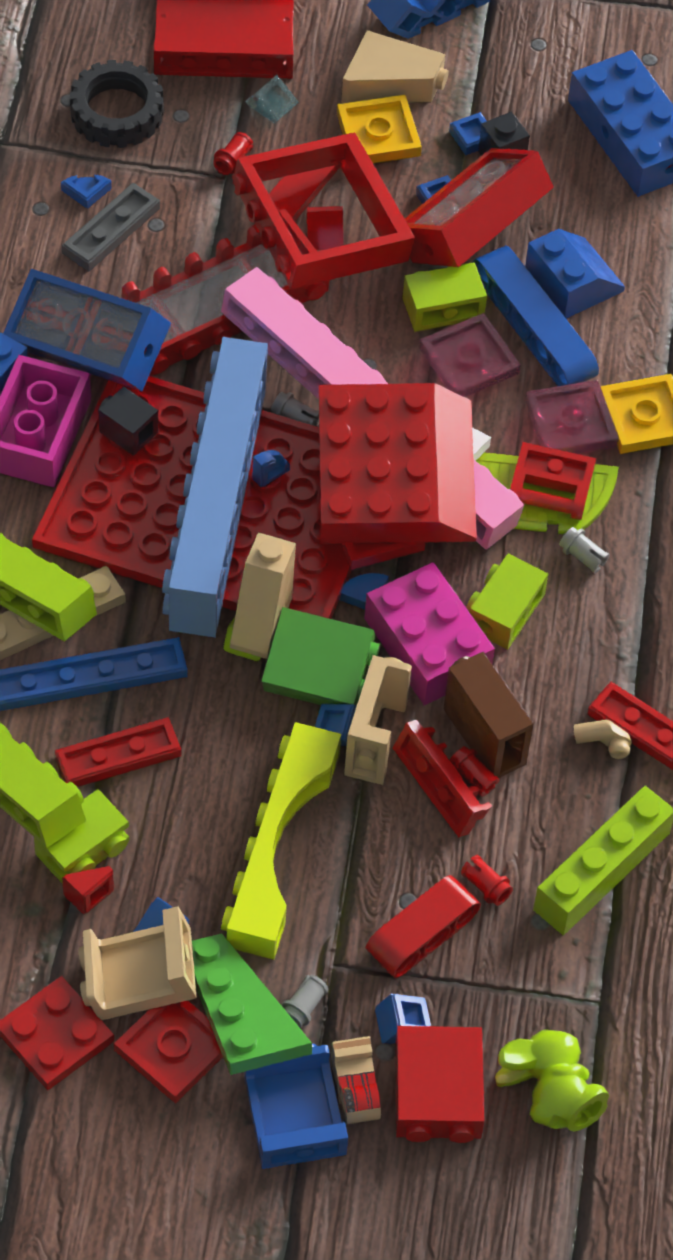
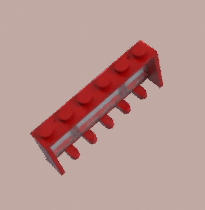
[121,208,330,375]

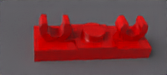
[393,720,492,838]

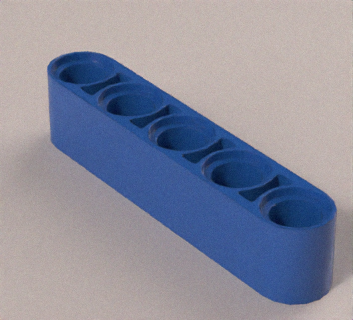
[472,245,599,391]

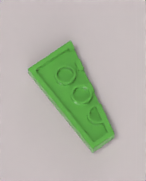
[192,933,312,1075]

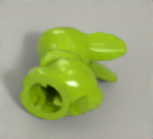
[495,1029,609,1132]

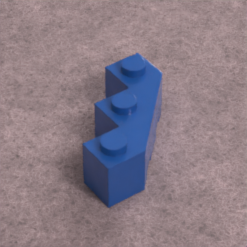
[367,0,490,39]

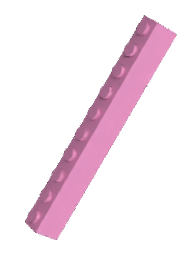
[221,267,525,550]

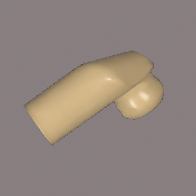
[574,720,632,759]

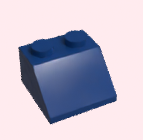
[525,229,625,319]

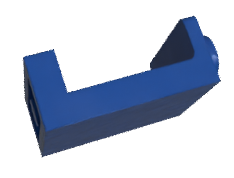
[244,1043,348,1169]

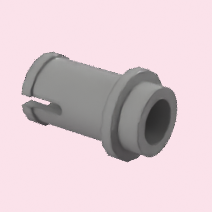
[271,392,319,426]
[559,527,610,574]
[281,975,328,1028]

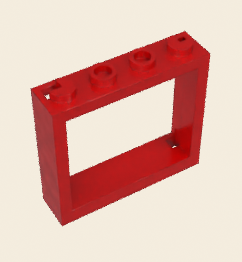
[232,132,415,289]

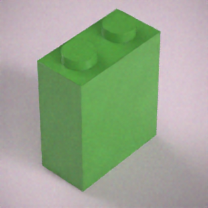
[261,607,380,706]

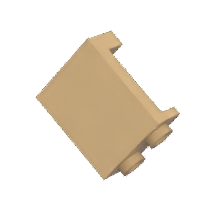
[344,655,412,785]
[78,906,197,1020]

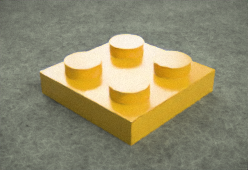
[337,95,422,163]
[599,374,673,454]

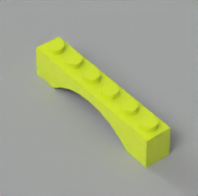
[221,722,341,960]

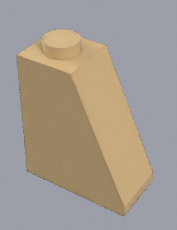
[341,30,449,103]
[230,532,296,659]

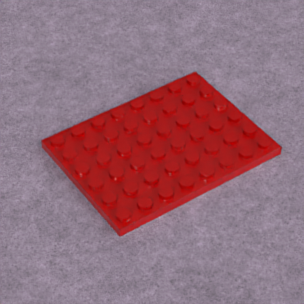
[32,376,351,619]

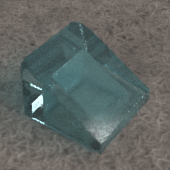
[245,75,299,123]

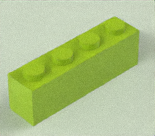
[0,533,97,642]
[0,723,86,848]
[533,786,673,936]

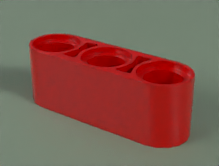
[365,875,481,978]

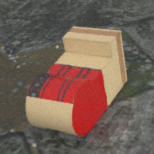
[330,1036,381,1125]

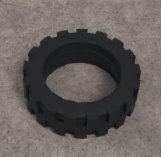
[70,60,164,148]

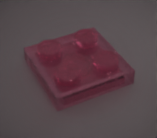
[419,313,521,397]
[525,380,618,454]

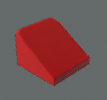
[306,206,343,250]
[62,866,114,914]

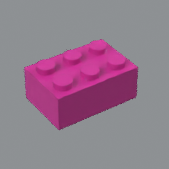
[0,355,91,488]
[364,562,495,706]

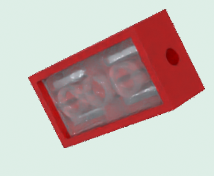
[405,148,554,267]

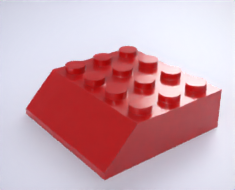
[319,383,477,544]

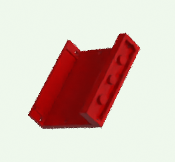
[154,0,294,79]

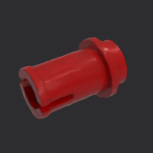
[213,132,254,175]
[450,746,500,797]
[461,855,513,906]

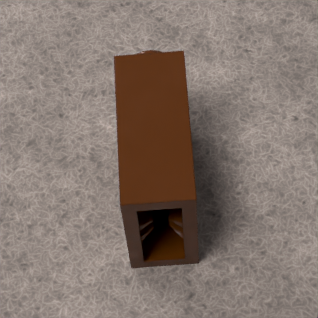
[443,652,534,778]

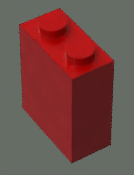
[395,1026,484,1143]

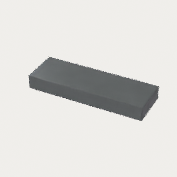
[62,183,160,272]

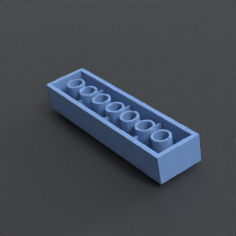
[162,337,268,638]

